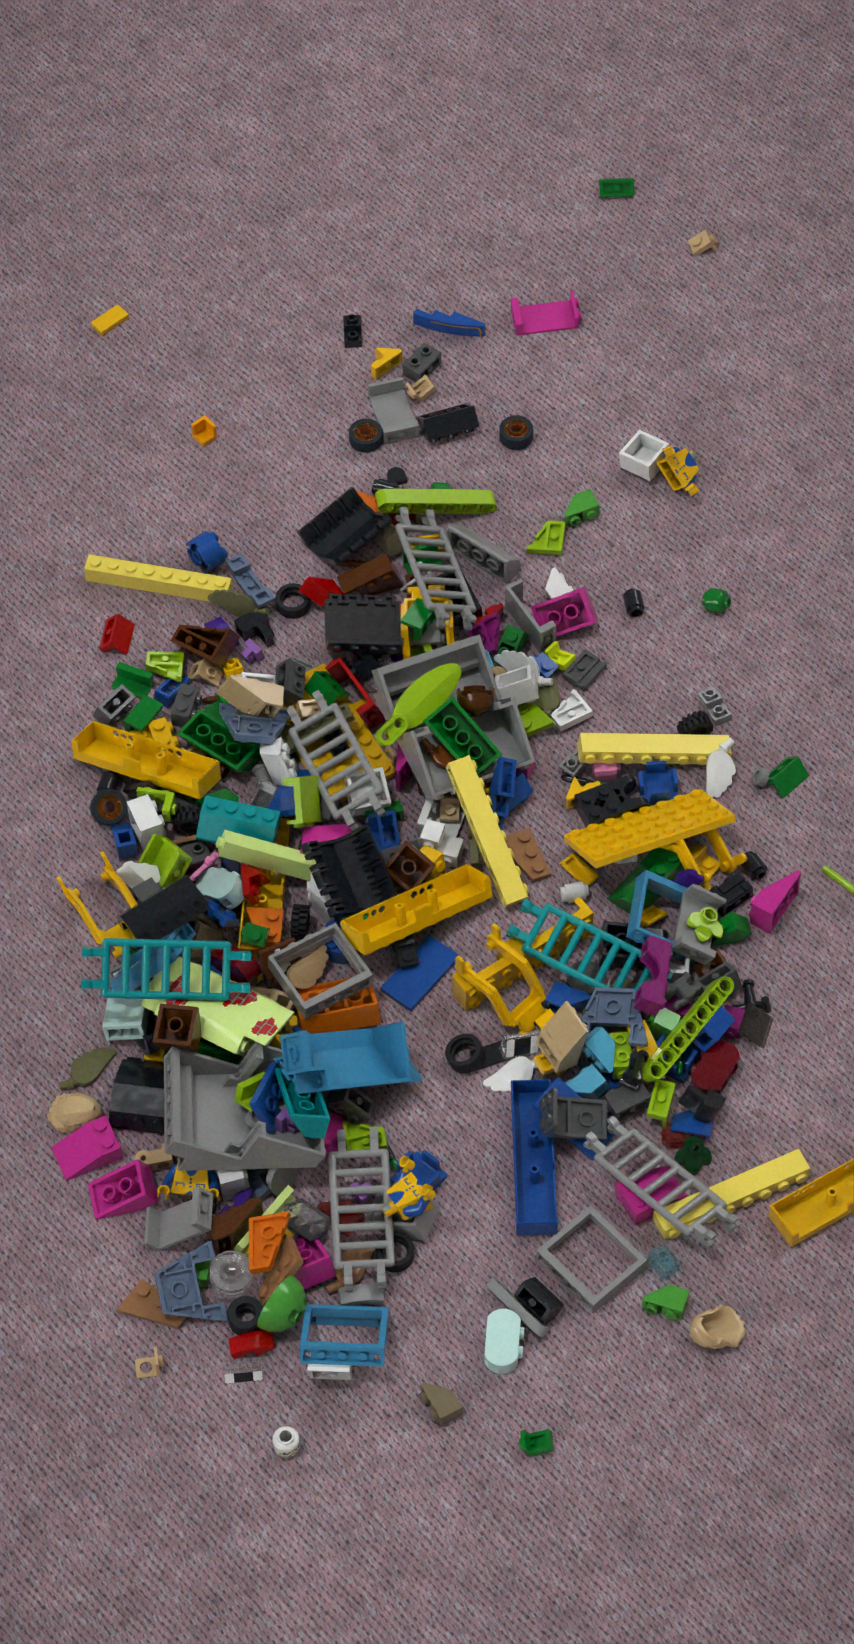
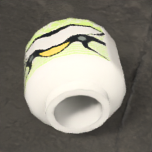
[272,1426,300,1458]

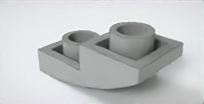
[698,687,732,726]
[559,749,589,777]
[338,1284,384,1306]

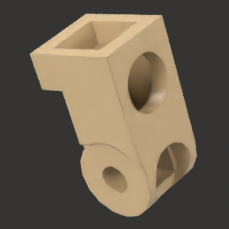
[135,1143,174,1171]

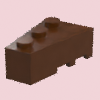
[337,553,404,598]
[170,625,240,669]

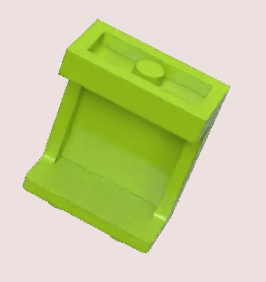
[282,775,321,828]
[138,834,193,888]

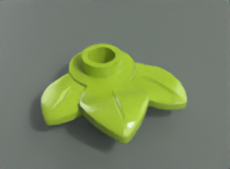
[686,907,723,942]

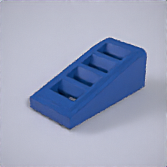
[154,675,191,708]

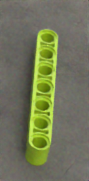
[375,489,497,514]
[641,976,734,1082]

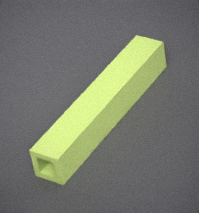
[216,830,316,881]

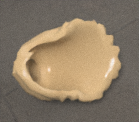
[47,1092,102,1133]
[690,1304,746,1349]

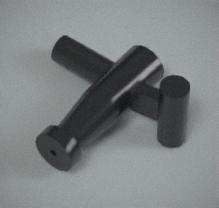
[732,979,771,1018]
[619,1050,649,1091]

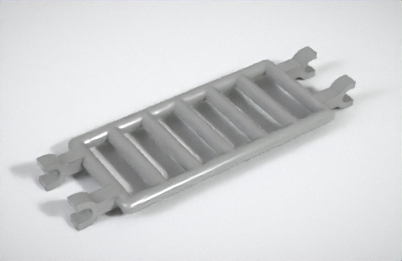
[395,507,477,630]
[286,690,386,832]
[583,1116,738,1249]
[328,1128,395,1291]

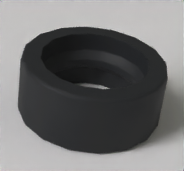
[275,583,311,619]
[445,1034,485,1073]
[375,1231,414,1273]

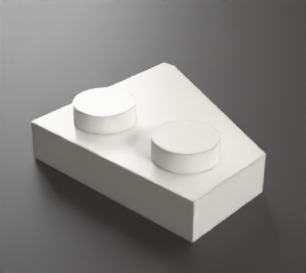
[551,689,593,731]

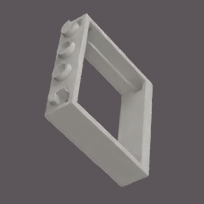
[268,923,373,1020]
[536,1205,647,1313]

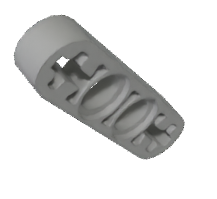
[486,1276,550,1338]

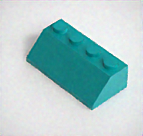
[196,795,281,843]
[275,1068,330,1139]

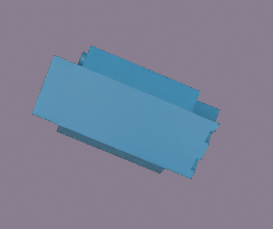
[273,1021,422,1094]

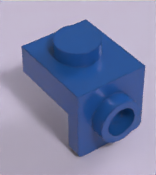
[533,652,559,678]

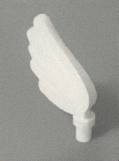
[494,650,553,687]
[705,738,736,798]
[483,1056,537,1092]

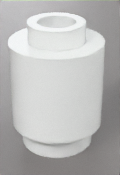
[560,881,589,904]

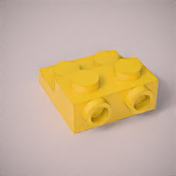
[130,717,179,753]

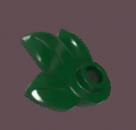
[674,1136,712,1176]

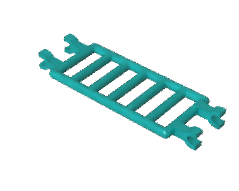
[506,898,673,991]
[81,938,251,1001]

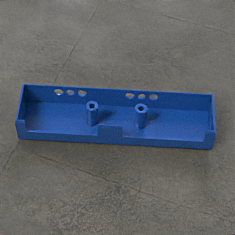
[511,1079,558,1236]

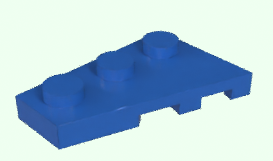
[201,893,241,928]
[249,1063,282,1134]

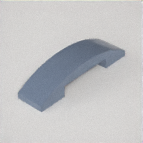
[226,553,275,608]

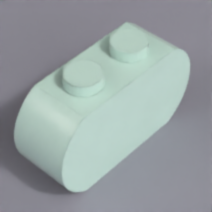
[195,867,244,910]
[484,1309,525,1374]

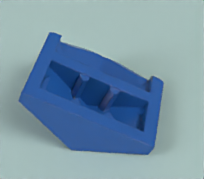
[364,810,400,851]
[670,1110,714,1139]

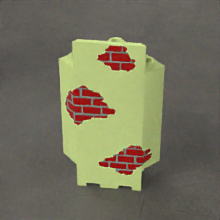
[141,956,294,1056]

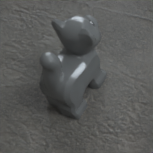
[664,971,703,1010]

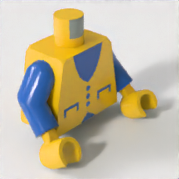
[656,445,699,497]
[381,1156,436,1220]
[157,1163,220,1201]

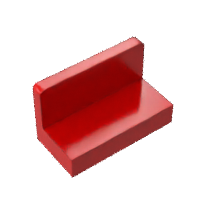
[99,614,135,655]

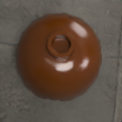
[457,685,495,717]

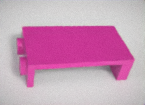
[511,291,582,335]

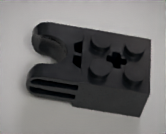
[574,774,650,827]
[599,921,668,971]

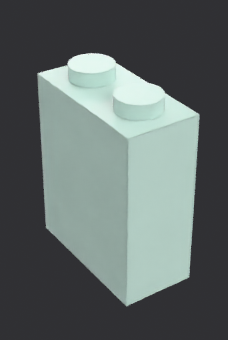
[102,990,150,1041]

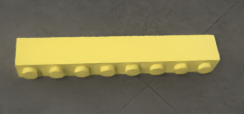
[84,554,233,602]
[577,733,732,765]
[446,755,529,908]
[653,1149,810,1240]

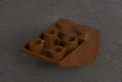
[206,1196,263,1258]

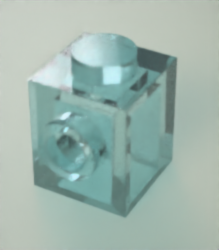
[648,1244,680,1281]

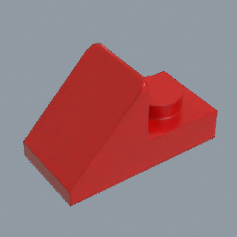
[241,864,271,906]

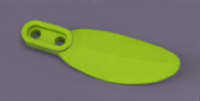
[375,663,462,747]

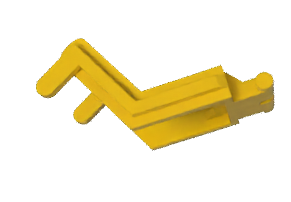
[401,585,455,660]
[660,828,747,888]
[56,851,137,959]
[455,923,548,1038]

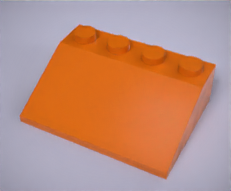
[295,977,381,1034]

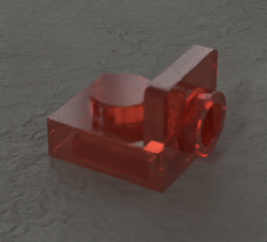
[661,1122,690,1149]

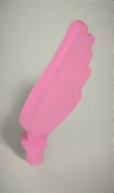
[189,851,219,882]

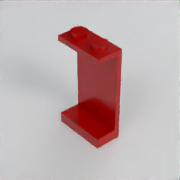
[325,657,385,729]

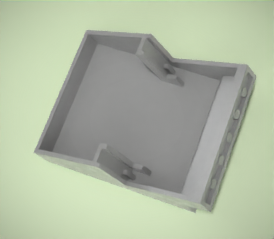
[371,634,535,801]
[164,1042,326,1171]

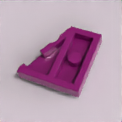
[467,611,501,657]

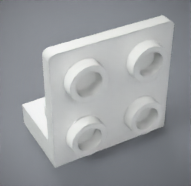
[417,798,465,837]

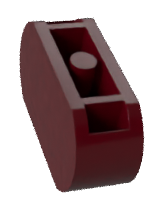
[211,946,262,984]
[690,1041,740,1094]

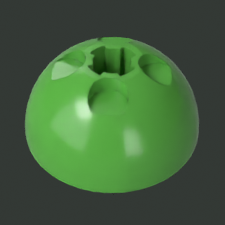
[257,1275,307,1332]

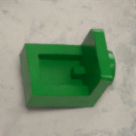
[241,922,270,948]
[519,1429,553,1456]

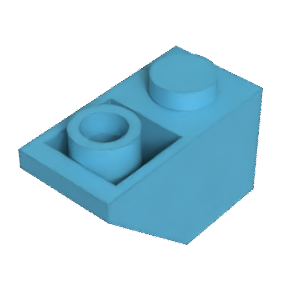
[582,1027,615,1073]
[566,1064,611,1099]

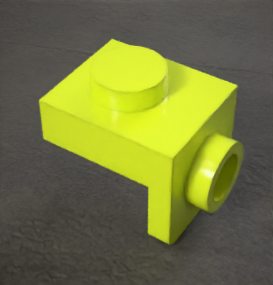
[545,641,576,671]

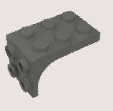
[539,1088,607,1141]

